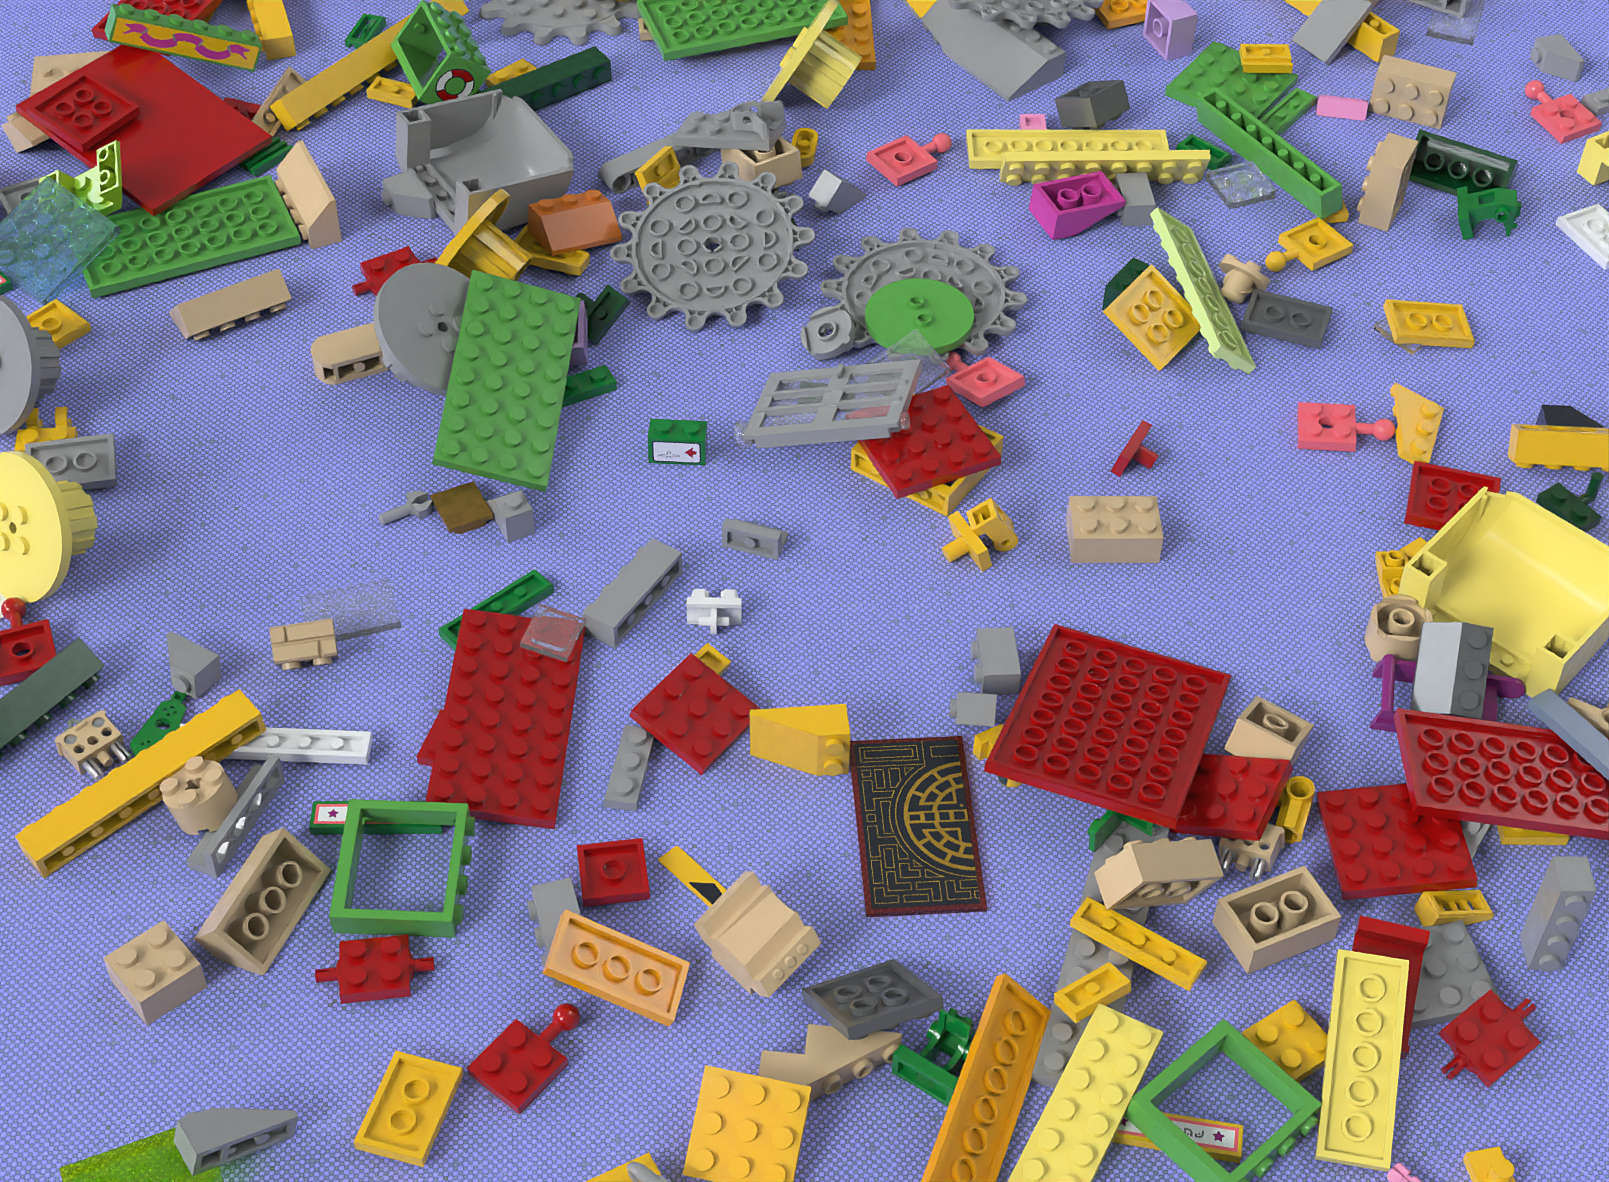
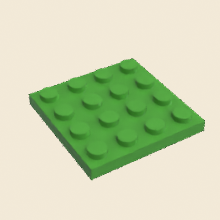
[1165,41,1298,120]

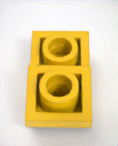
[1375,550,1409,598]

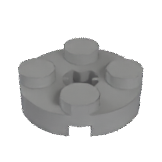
[800,306,855,361]

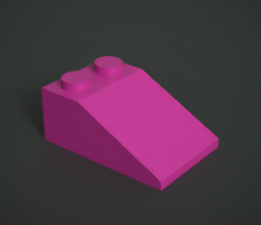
[1029,171,1126,240]

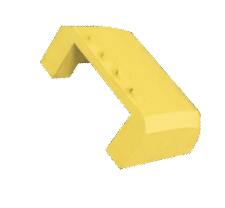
[1398,487,1609,698]

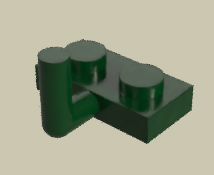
[576,285,631,345]
[1536,472,1604,532]

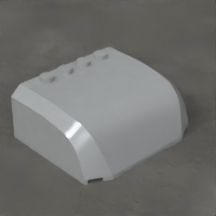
[395,89,574,235]

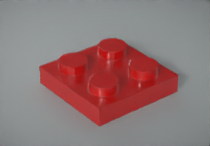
[577,838,650,907]

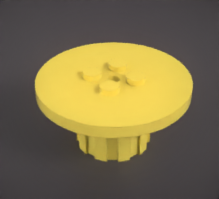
[761,0,862,109]
[0,451,98,603]

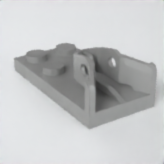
[673,100,786,151]

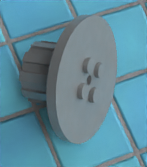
[373,263,470,396]
[0,295,62,436]

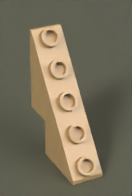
[758,1024,902,1103]

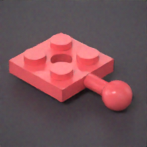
[1525,80,1602,144]
[866,133,952,187]
[941,351,1025,408]
[1297,402,1395,452]

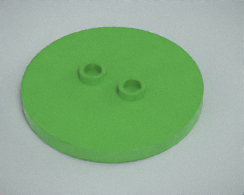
[865,278,974,357]

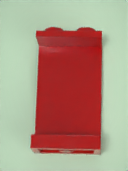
[1352,915,1430,1060]

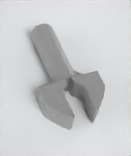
[379,491,433,525]

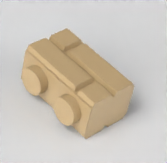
[269,618,338,671]

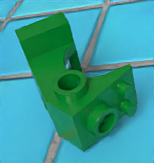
[1457,186,1521,240]
[892,1008,975,1107]

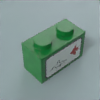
[647,418,708,466]

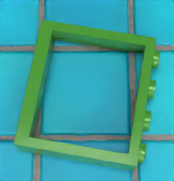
[329,799,475,938]
[1124,1019,1322,1182]

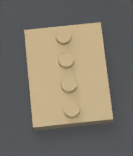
[30,51,109,96]

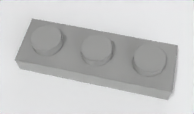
[604,725,656,812]

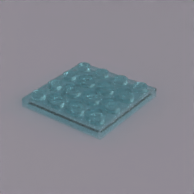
[0,176,122,306]

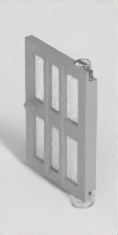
[735,359,923,449]

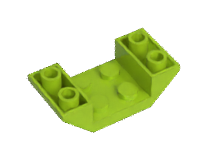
[39,140,122,227]

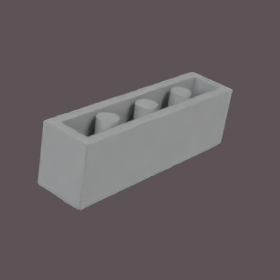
[582,538,683,648]
[1520,856,1597,972]

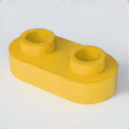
[791,128,818,168]

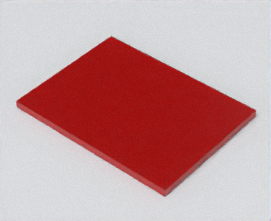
[15,45,273,216]
[984,624,1232,830]

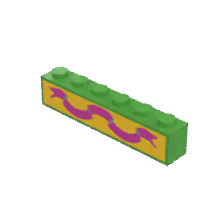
[105,3,262,72]

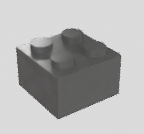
[1055,80,1130,130]

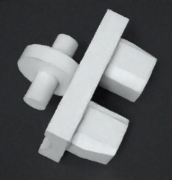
[686,589,742,635]

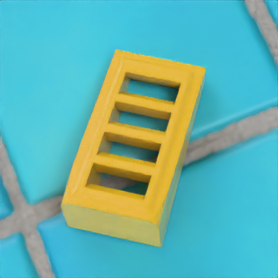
[1414,889,1494,927]

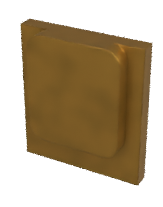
[430,481,494,534]

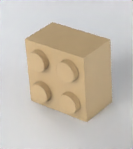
[1224,696,1314,765]
[103,920,207,1026]

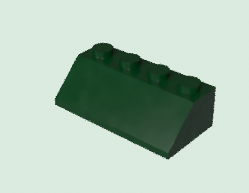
[1409,129,1519,196]

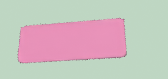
[1316,94,1368,121]

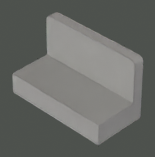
[722,518,788,560]

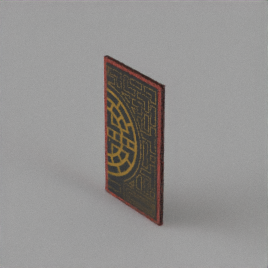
[849,736,987,918]

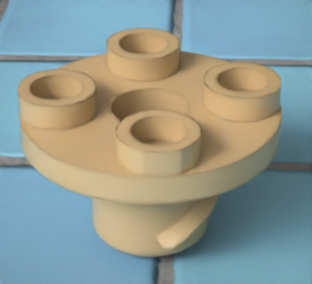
[1219,254,1271,304]

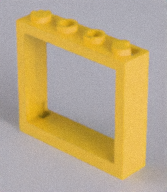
[851,394,1004,516]

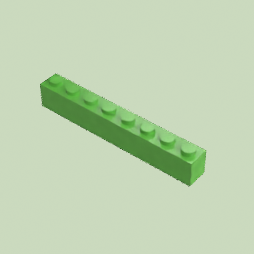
[1196,87,1343,220]

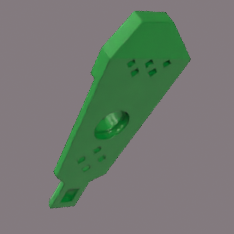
[130,691,187,757]

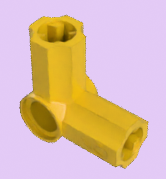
[1275,776,1315,844]

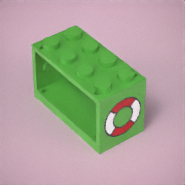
[391,0,491,104]

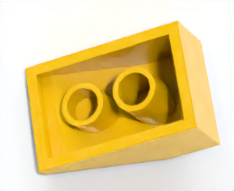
[750,704,850,776]

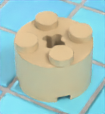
[1364,595,1433,662]
[160,756,240,835]

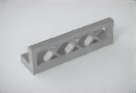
[186,754,285,879]

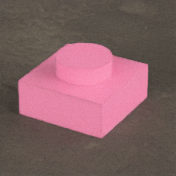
[1019,114,1047,130]

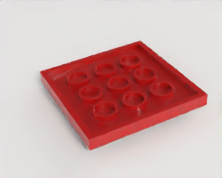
[846,385,1001,499]
[1316,783,1478,900]

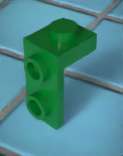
[1088,809,1159,852]

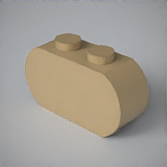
[311,323,390,385]

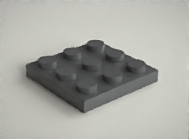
[802,959,944,1040]

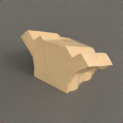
[694,871,821,998]

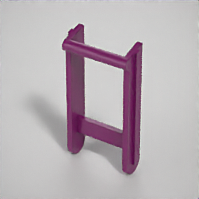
[1369,654,1525,733]

